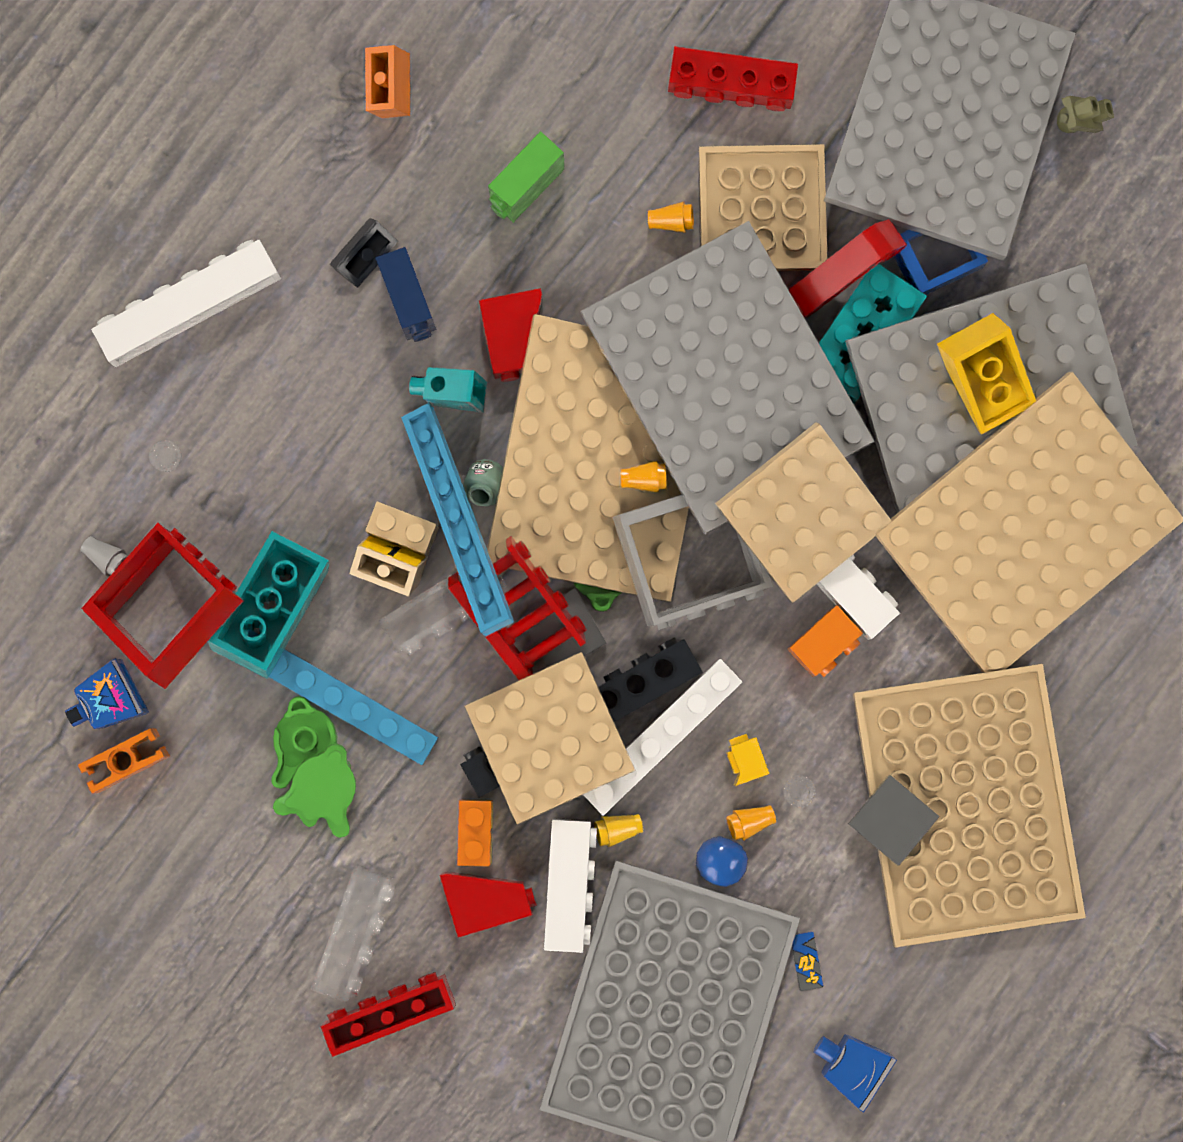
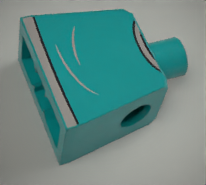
[409,367,488,413]

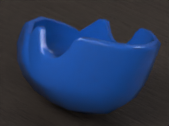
[696,836,748,887]

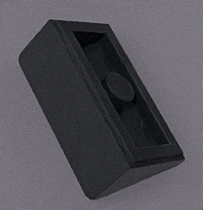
[330,218,398,288]

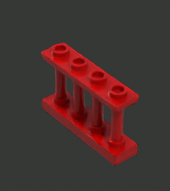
[448,536,587,681]

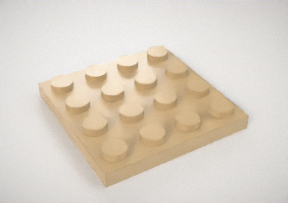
[699,144,827,271]
[715,422,892,603]
[465,652,636,824]

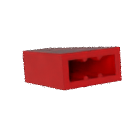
[479,288,543,382]
[440,872,537,938]

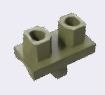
[1057,96,1114,133]

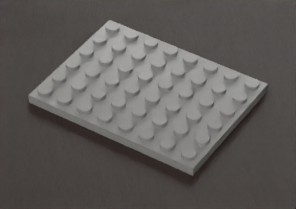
[824,0,1075,261]
[581,221,874,535]
[845,263,1138,513]
[540,860,800,1142]

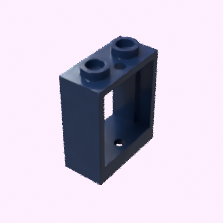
[376,247,437,342]

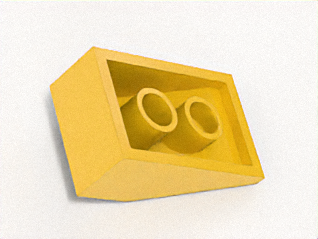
[937,313,1036,435]

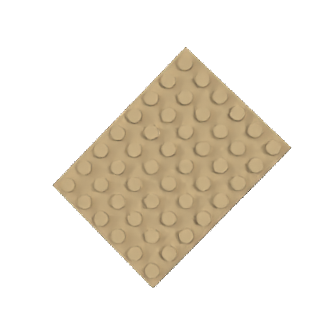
[487,314,689,602]
[876,372,1183,680]
[853,664,1086,948]

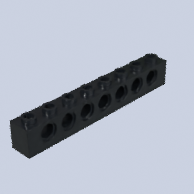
[460,637,703,798]

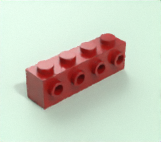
[668,46,798,112]
[320,972,456,1057]

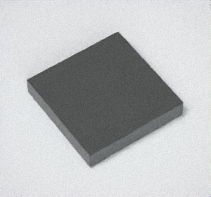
[527,588,606,668]
[848,775,940,866]

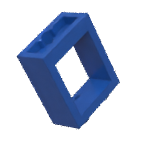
[894,230,988,295]

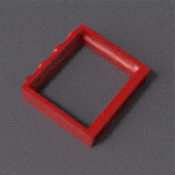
[81,523,243,689]

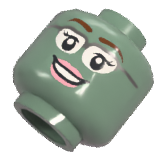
[463,459,503,506]

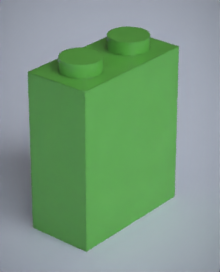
[488,131,564,223]

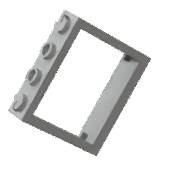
[613,495,773,630]

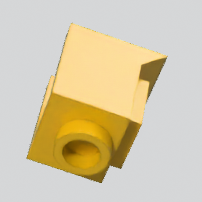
[726,734,770,786]

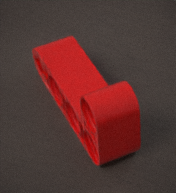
[788,219,907,319]

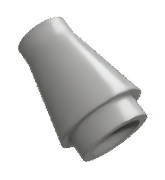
[80,536,127,577]

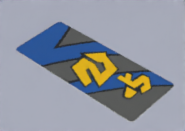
[792,932,823,991]

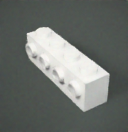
[544,819,597,953]

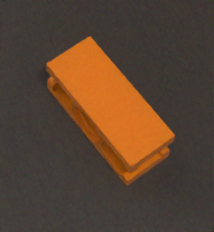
[78,728,170,794]

